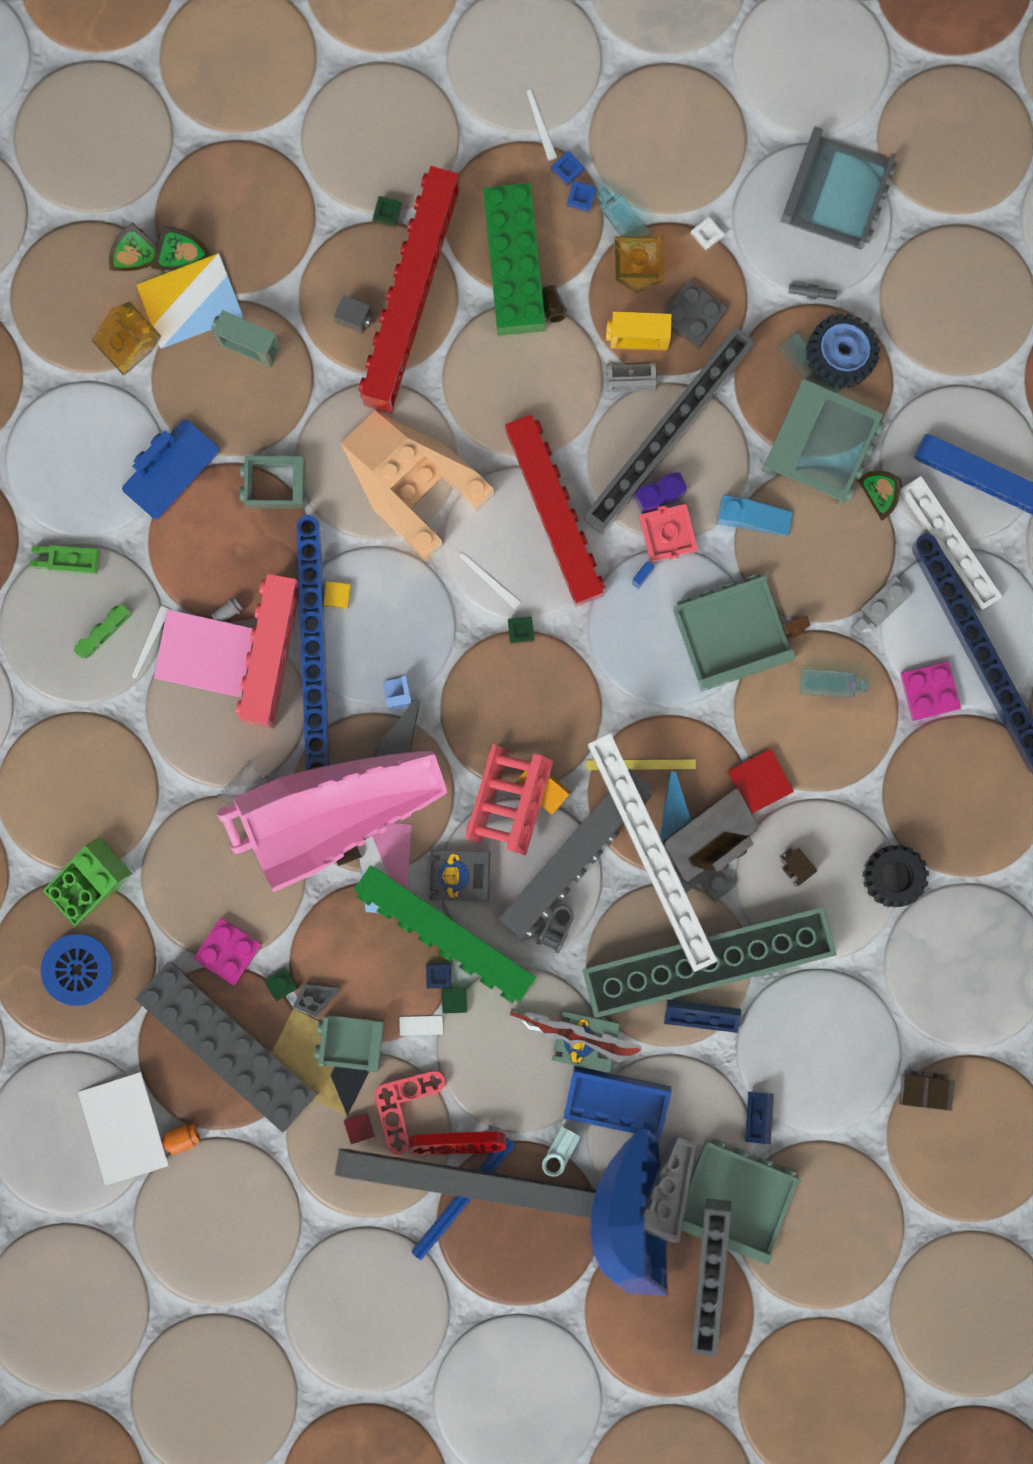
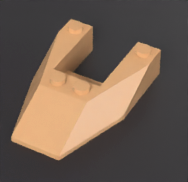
[341,410,494,562]

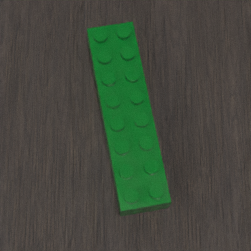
[354,865,536,1004]

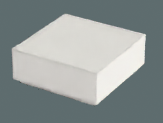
[690,216,725,251]

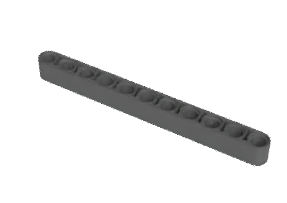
[334,1149,597,1218]

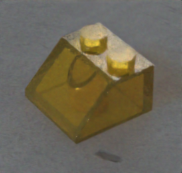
[92,301,161,375]

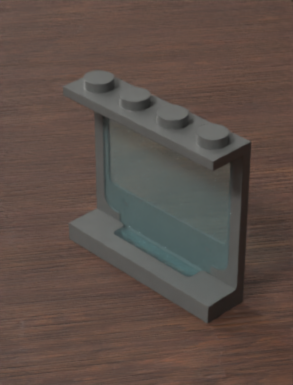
[780,126,897,250]

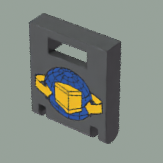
[430,850,491,901]

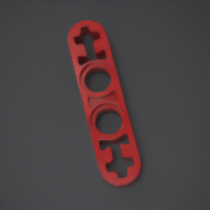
[409,1131,506,1156]

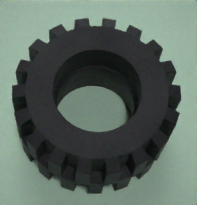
[862,845,929,908]

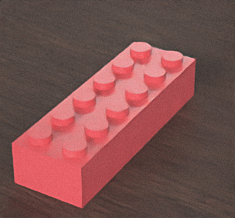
[236,574,299,729]

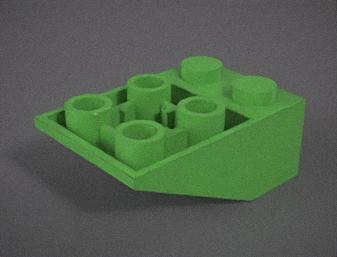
[43,838,133,927]

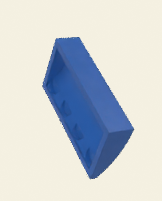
[563,1066,671,1139]

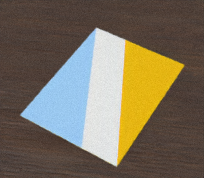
[136,253,243,349]

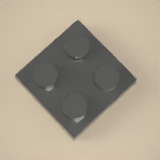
[664,280,727,348]

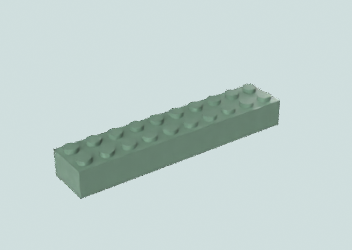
[582,907,837,1018]

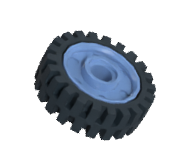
[806,314,880,388]

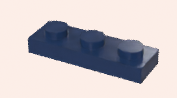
[664,1000,741,1033]

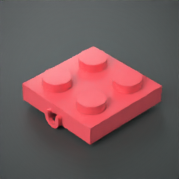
[639,504,698,563]

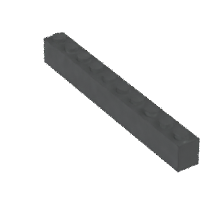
[584,327,755,534]

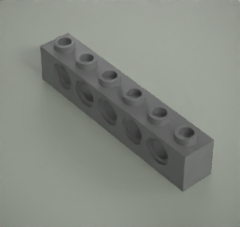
[691,1198,731,1357]

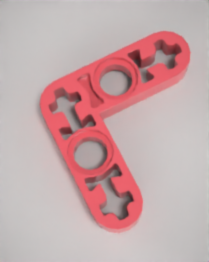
[375,1071,446,1155]

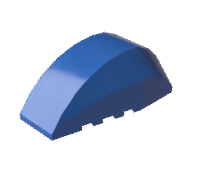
[590,1129,668,1296]

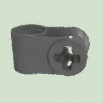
[536,905,574,954]

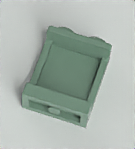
[314,1015,385,1072]

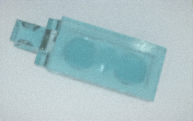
[596,186,651,249]
[799,669,869,698]

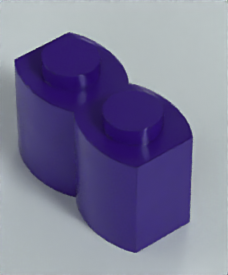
[635,472,687,514]

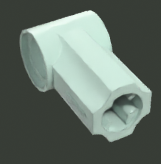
[542,1127,581,1176]

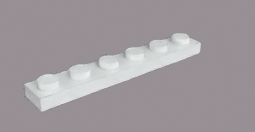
[900,476,1002,612]

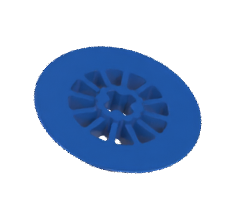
[41,934,112,1006]

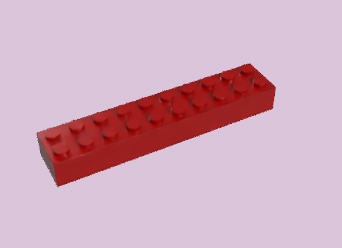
[358,166,460,414]

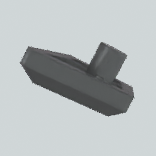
[293,984,341,1017]

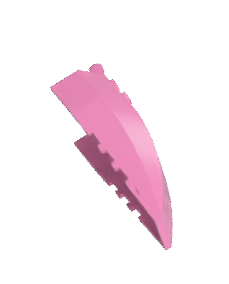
[217,751,448,892]

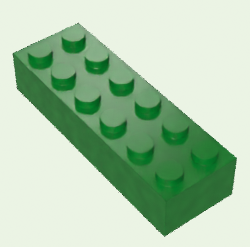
[483,183,545,336]

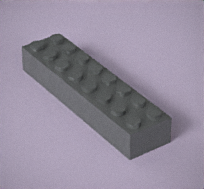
[499,769,652,939]
[135,961,319,1133]

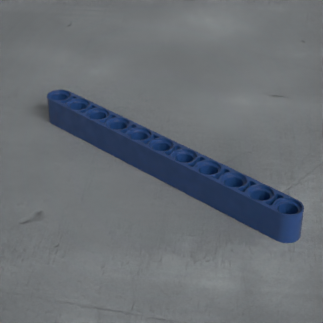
[912,534,1033,774]

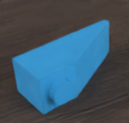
[717,495,793,536]
[659,771,691,844]

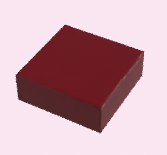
[344,1113,375,1145]

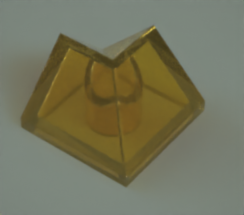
[614,236,664,294]

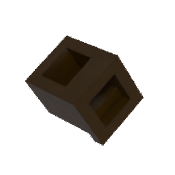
[779,848,818,887]

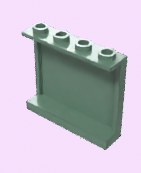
[673,574,796,692]
[682,1138,801,1265]

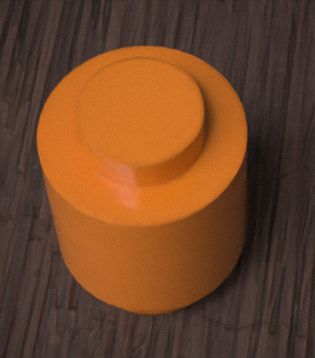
[161,1123,200,1155]

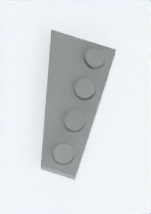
[640,1137,696,1243]

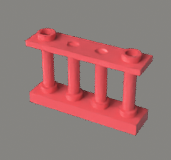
[465,744,553,856]

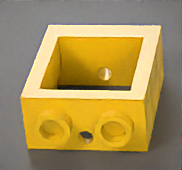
[606,312,672,351]

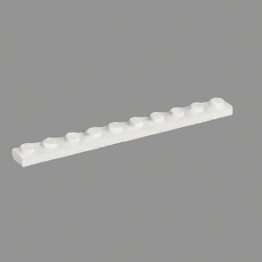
[587,733,717,972]

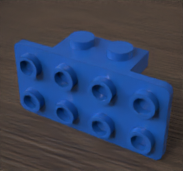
[122,420,219,519]

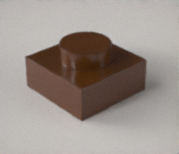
[782,616,811,638]

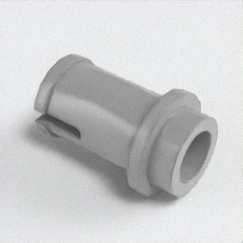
[211,597,243,622]

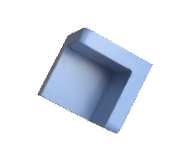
[383,675,412,710]

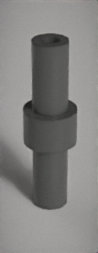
[788,284,837,300]

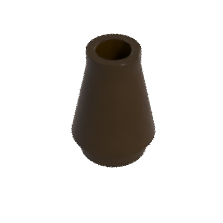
[542,285,567,323]

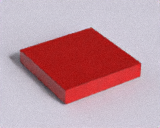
[727,749,794,814]

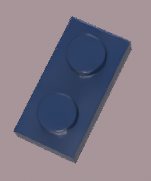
[745,1092,774,1144]

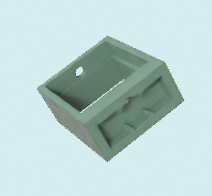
[211,310,281,368]
[240,456,305,509]

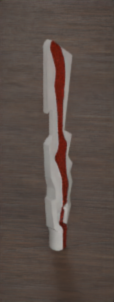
[509,1008,642,1062]

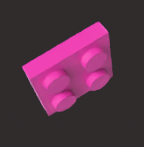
[900,661,961,721]
[193,918,262,986]

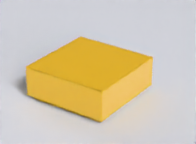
[323,581,351,609]

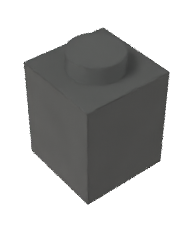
[334,295,373,334]

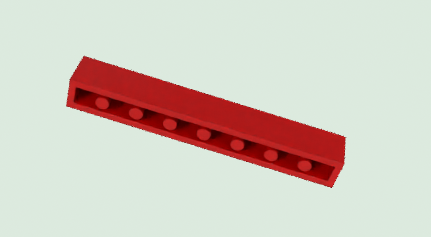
[505,414,606,607]

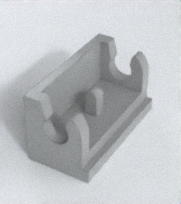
[606,363,656,392]

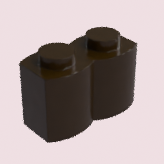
[899,1070,955,1111]

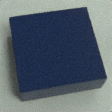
[426,963,452,989]

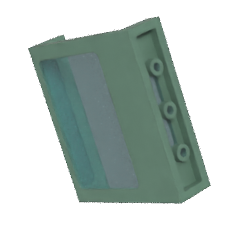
[762,379,884,506]

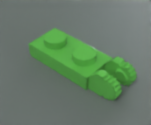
[30,545,100,575]
[74,604,133,659]

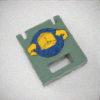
[552,1011,620,1073]

